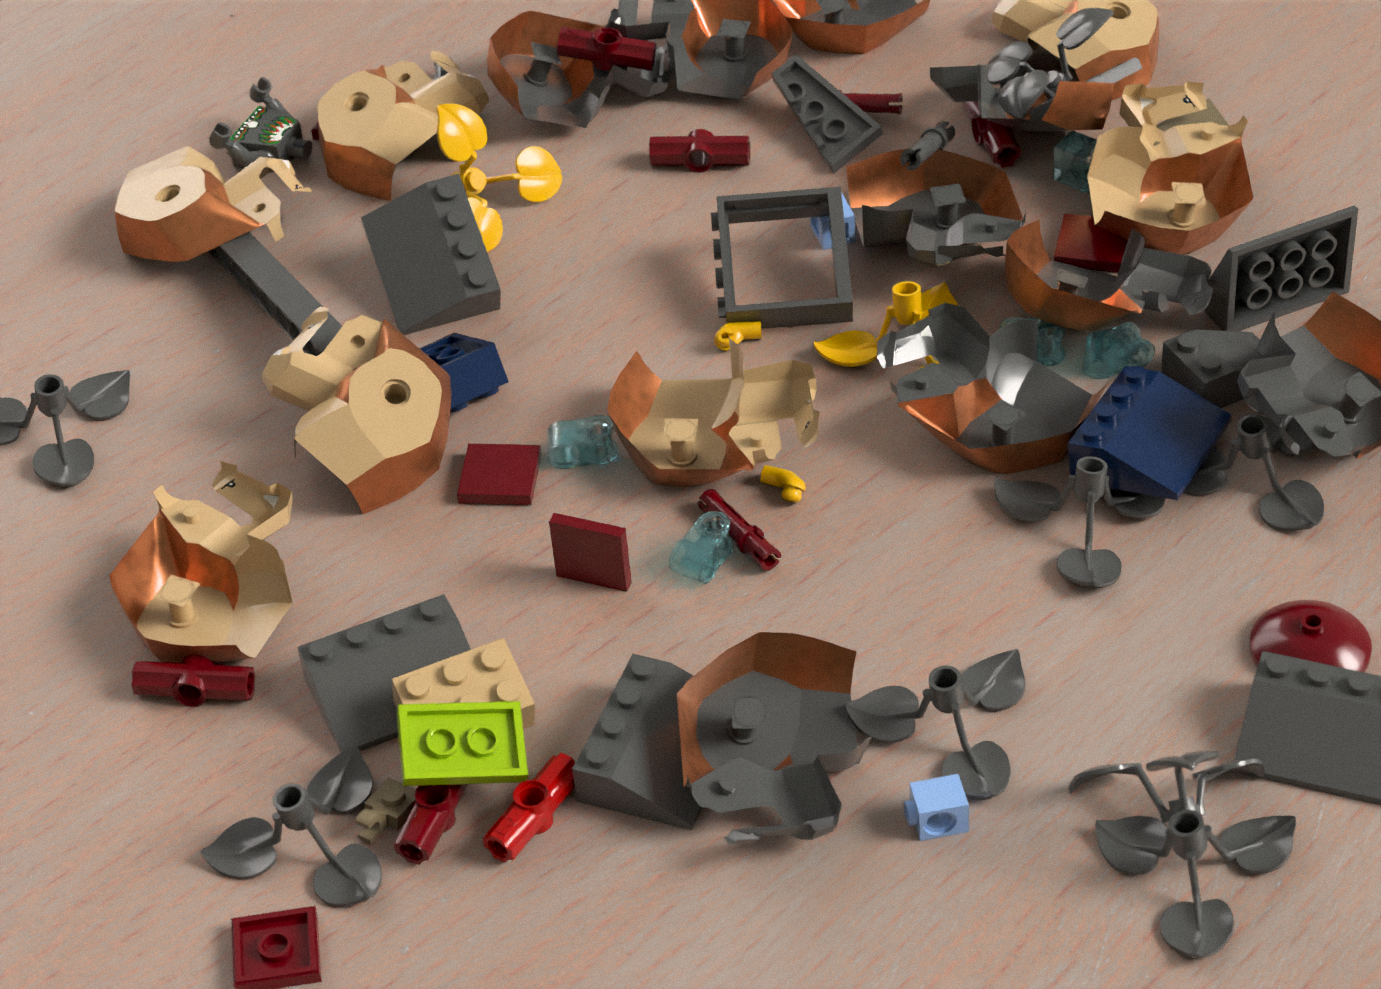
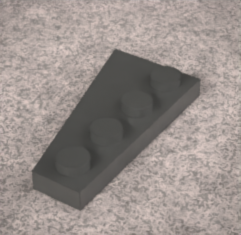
[771,54,883,173]

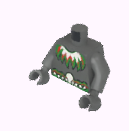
[209,77,313,168]

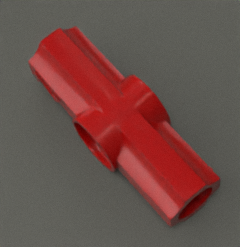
[482,752,575,863]

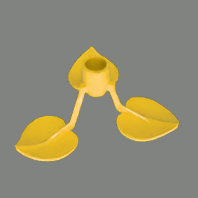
[436,104,562,252]
[814,281,958,369]

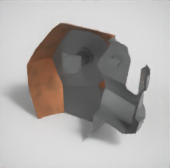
[773,0,930,54]
[487,8,671,128]
[846,148,1027,267]
[1237,291,1381,460]
[877,303,1107,474]

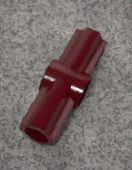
[557,27,657,71]
[963,101,1021,168]
[649,129,750,173]
[131,654,256,707]
[394,784,468,865]

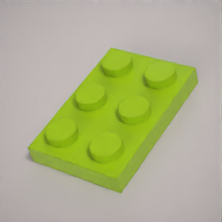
[396,701,528,786]

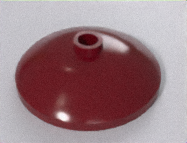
[1249,600,1372,672]

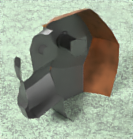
[611,0,793,100]
[930,65,1114,132]
[1005,219,1213,331]
[677,632,872,845]

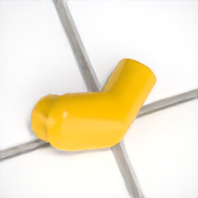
[714,321,762,351]
[760,465,806,503]

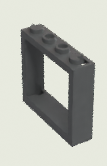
[711,187,853,329]

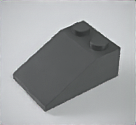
[1161,329,1262,408]

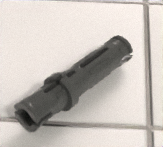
[900,121,955,170]

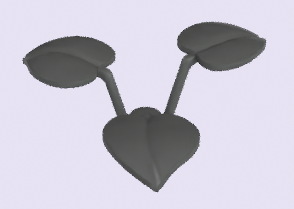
[988,8,1114,119]
[0,370,130,486]
[1183,414,1324,531]
[994,456,1166,587]
[846,649,1025,799]
[201,745,382,906]
[1069,751,1265,823]
[1095,810,1297,958]

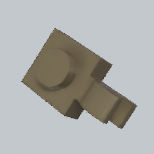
[355,778,416,844]

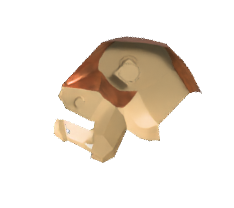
[317,51,490,201]
[1088,82,1254,255]
[607,338,820,487]

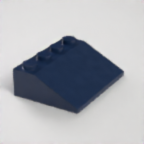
[419,332,509,413]
[1068,366,1231,500]

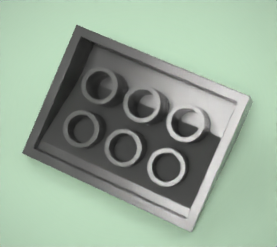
[361,174,501,335]
[1204,205,1358,331]
[297,594,471,753]
[1234,651,1381,805]
[572,654,702,830]

